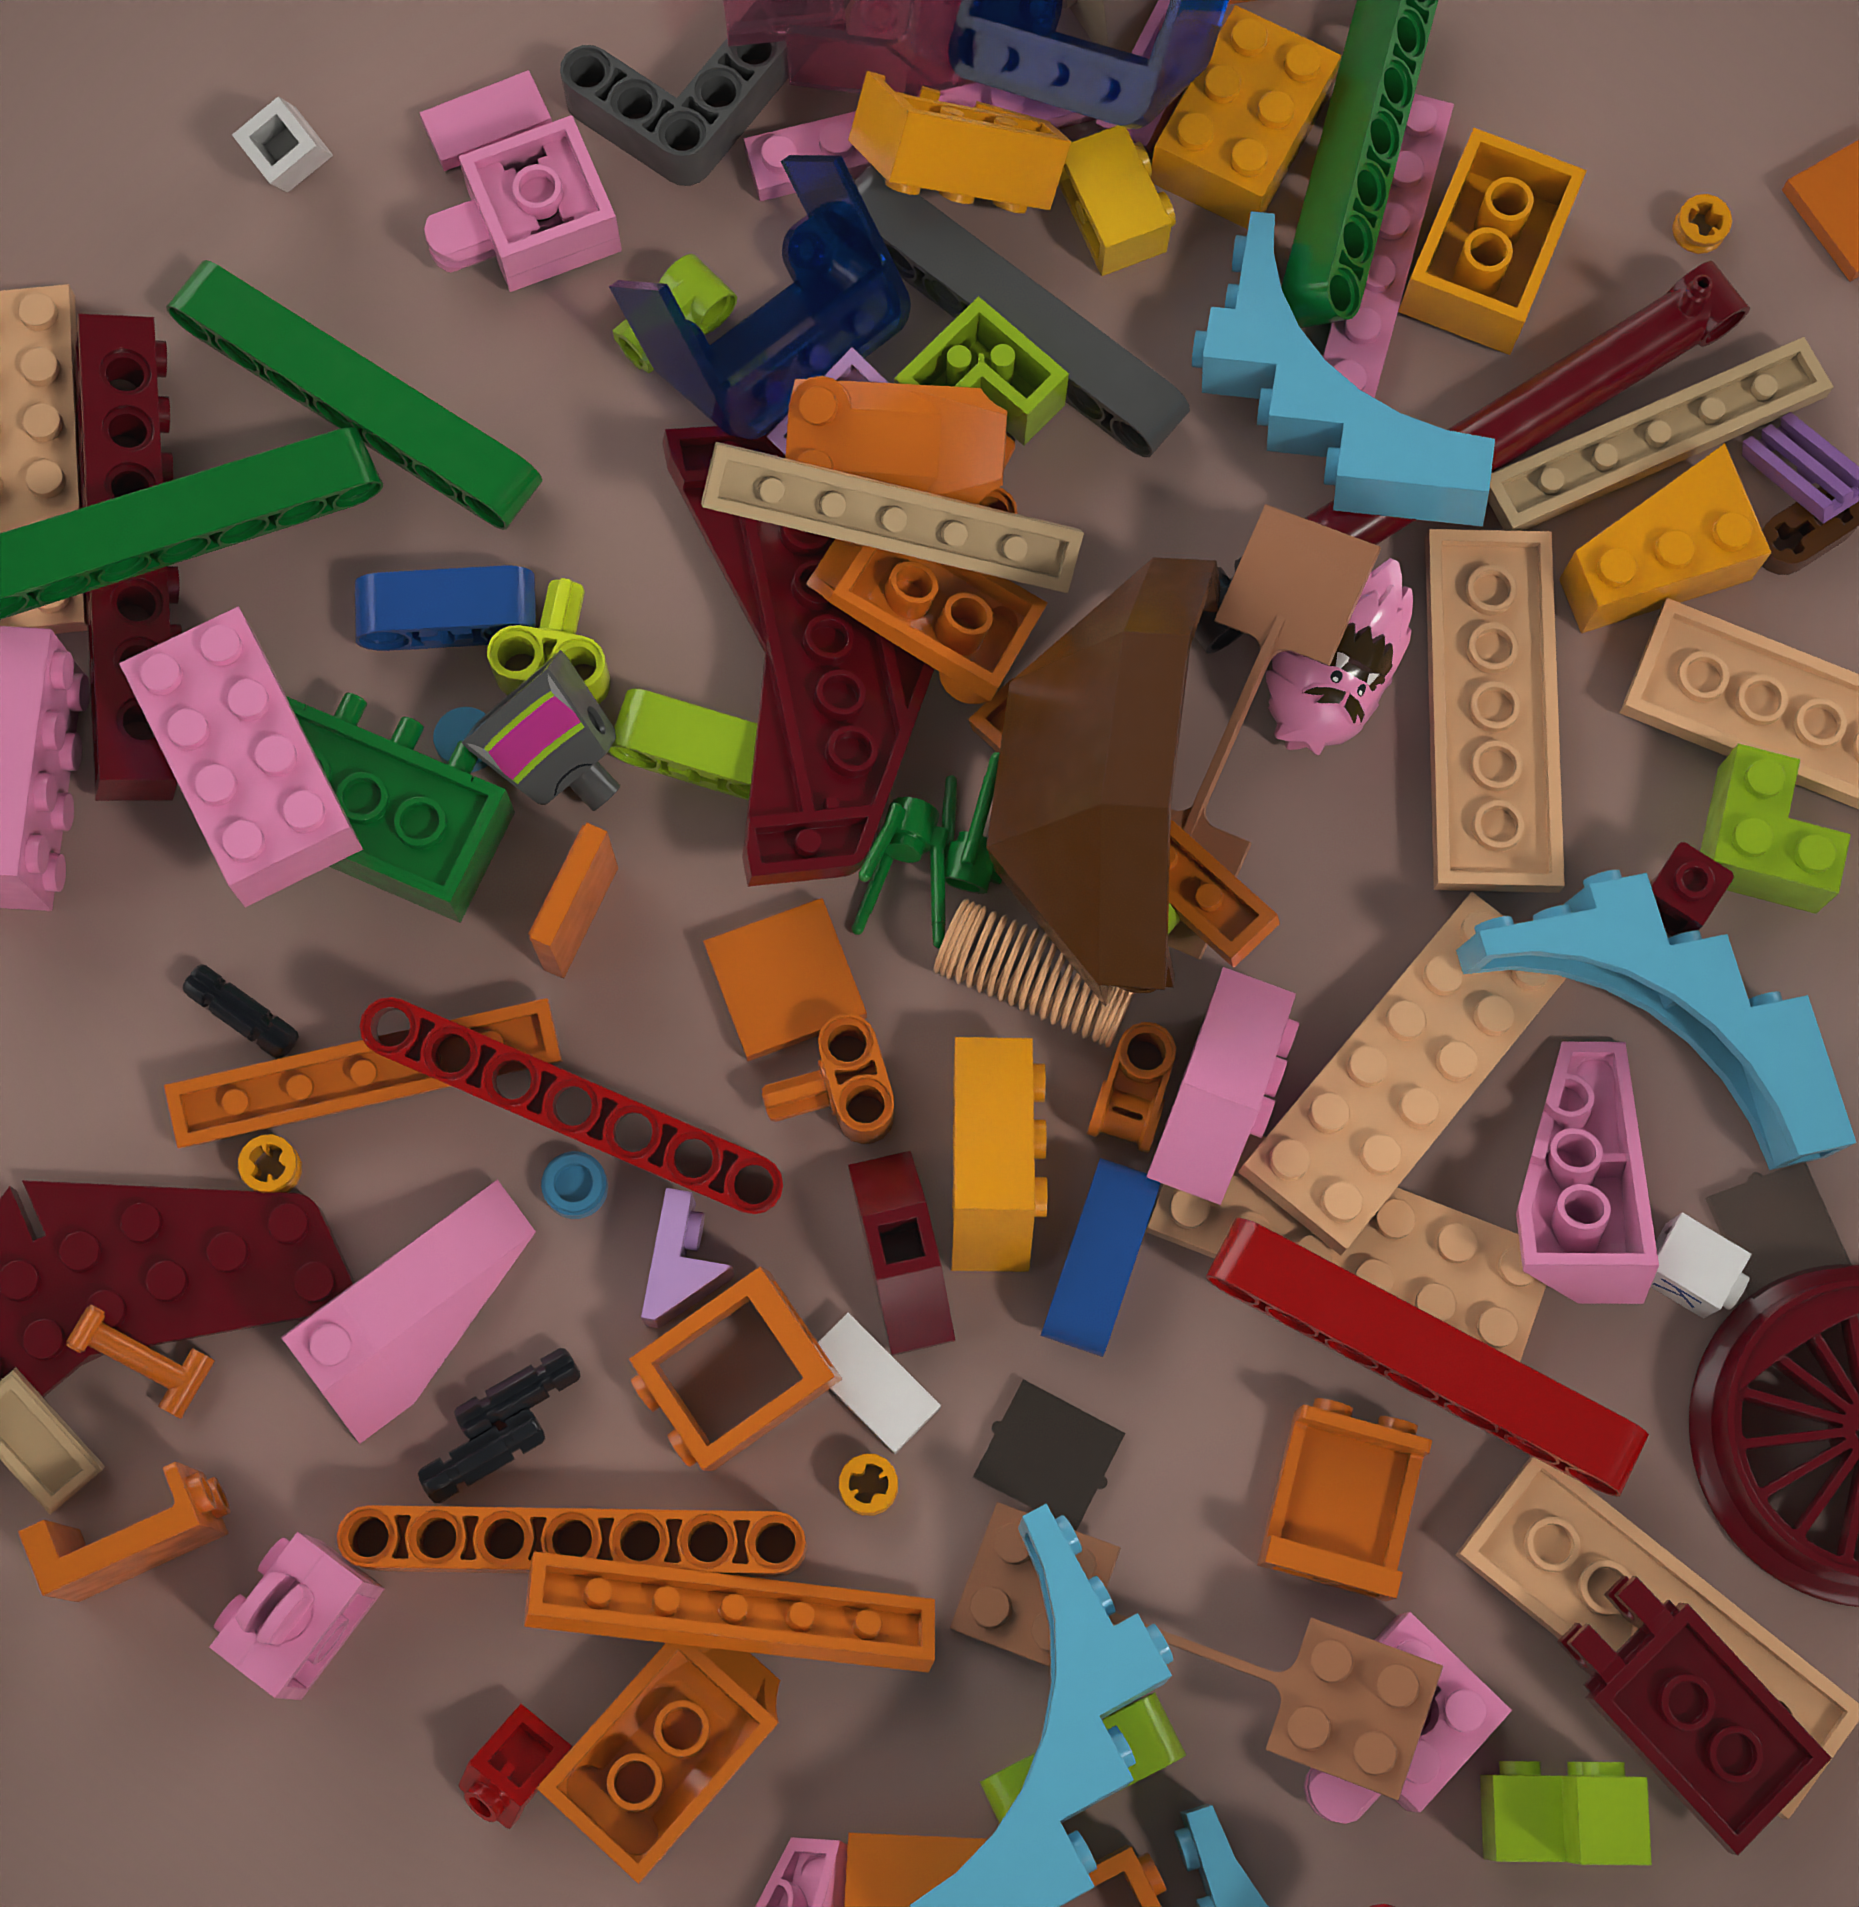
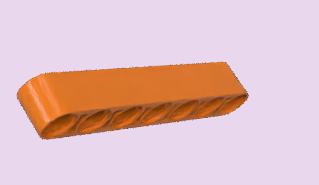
[337,1505,807,1577]

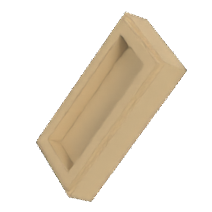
[0,1368,105,1514]

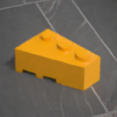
[848,71,1071,213]
[1559,443,1771,633]
[951,1037,1047,1272]

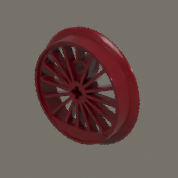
[1689,1264,1859,1607]

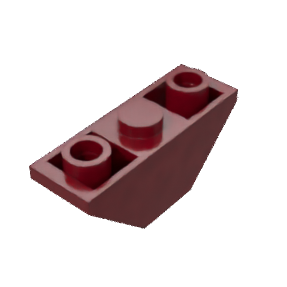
[848,1150,956,1356]

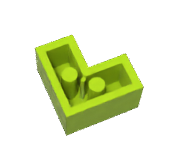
[894,296,1069,446]
[1700,743,1851,914]
[1480,1761,1652,1865]

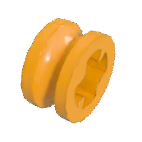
[1672,194,1732,254]
[238,1134,302,1193]
[839,1454,898,1516]

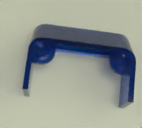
[948,0,1229,129]
[609,155,911,439]

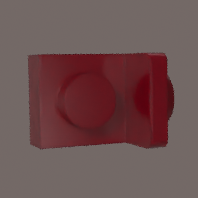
[1650,842,1734,936]

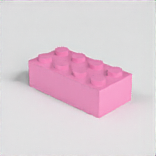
[119,606,363,907]
[0,626,90,911]

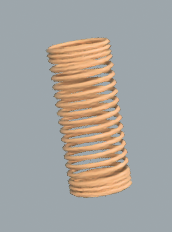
[934,899,1134,1048]

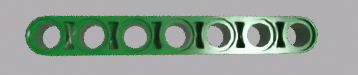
[1281,0,1438,328]
[166,260,542,530]
[0,427,383,620]

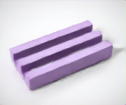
[1742,412,1859,524]

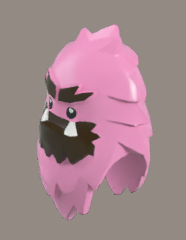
[1265,558,1413,755]

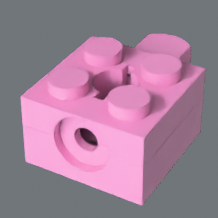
[424,115,622,292]
[209,1532,385,1700]
[1303,1612,1512,1824]

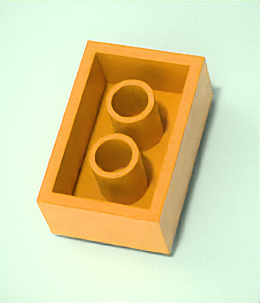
[1150,5,1342,229]
[1398,127,1587,355]

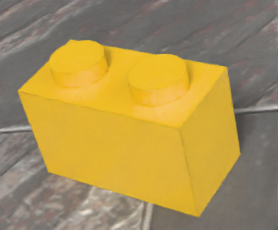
[1058,123,1176,276]

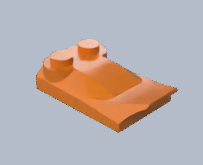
[785,376,1008,505]
[806,539,1048,704]
[536,1643,781,1884]

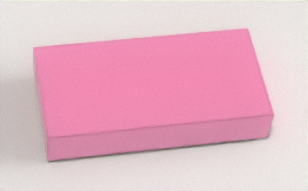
[419,70,552,172]

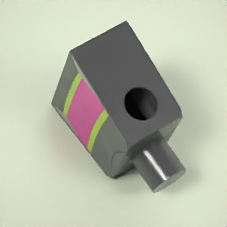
[462,650,620,811]

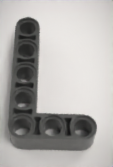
[560,0,850,186]

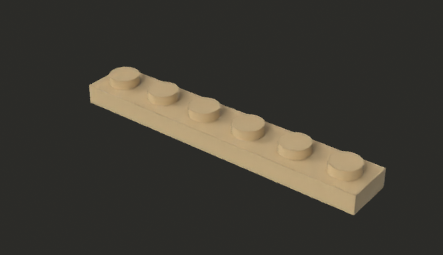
[1488,337,1834,531]
[701,442,1084,593]

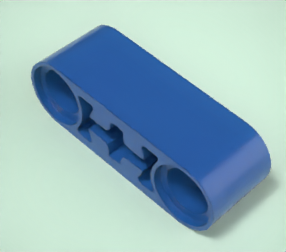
[355,565,537,651]
[1040,1158,1161,1357]

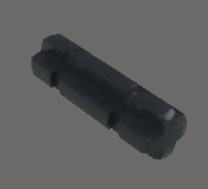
[182,964,299,1059]
[454,1348,581,1439]
[418,1408,546,1503]

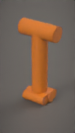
[66,1305,215,1419]

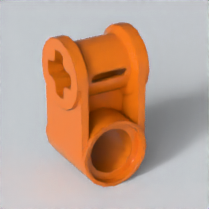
[1087,1022,1176,1154]

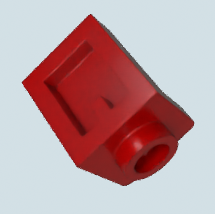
[458,1703,573,1829]

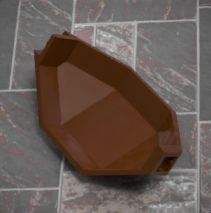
[986,557,1221,1007]

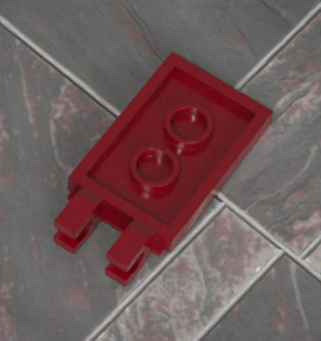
[1557,1576,1832,1856]

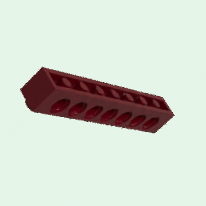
[74,313,182,801]

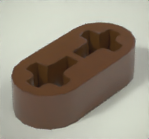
[1762,486,1859,575]

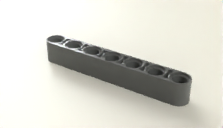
[830,165,1190,457]

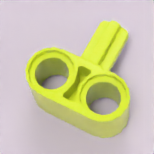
[487,578,610,704]

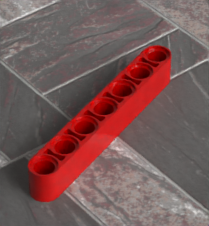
[359,997,783,1214]
[1206,1218,1649,1497]

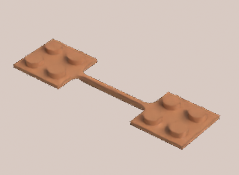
[1168,504,1381,960]
[950,1502,1443,1801]

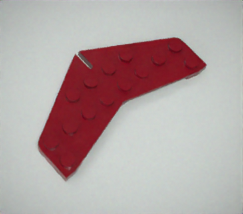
[662,423,934,887]
[0,1180,355,1398]

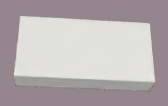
[818,1313,941,1455]

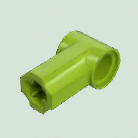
[612,254,738,373]

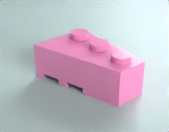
[1146,967,1299,1205]

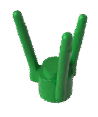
[941,752,1002,894]
[851,797,950,949]

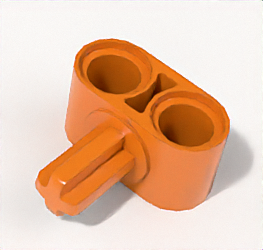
[762,1013,894,1144]

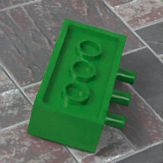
[286,692,515,923]

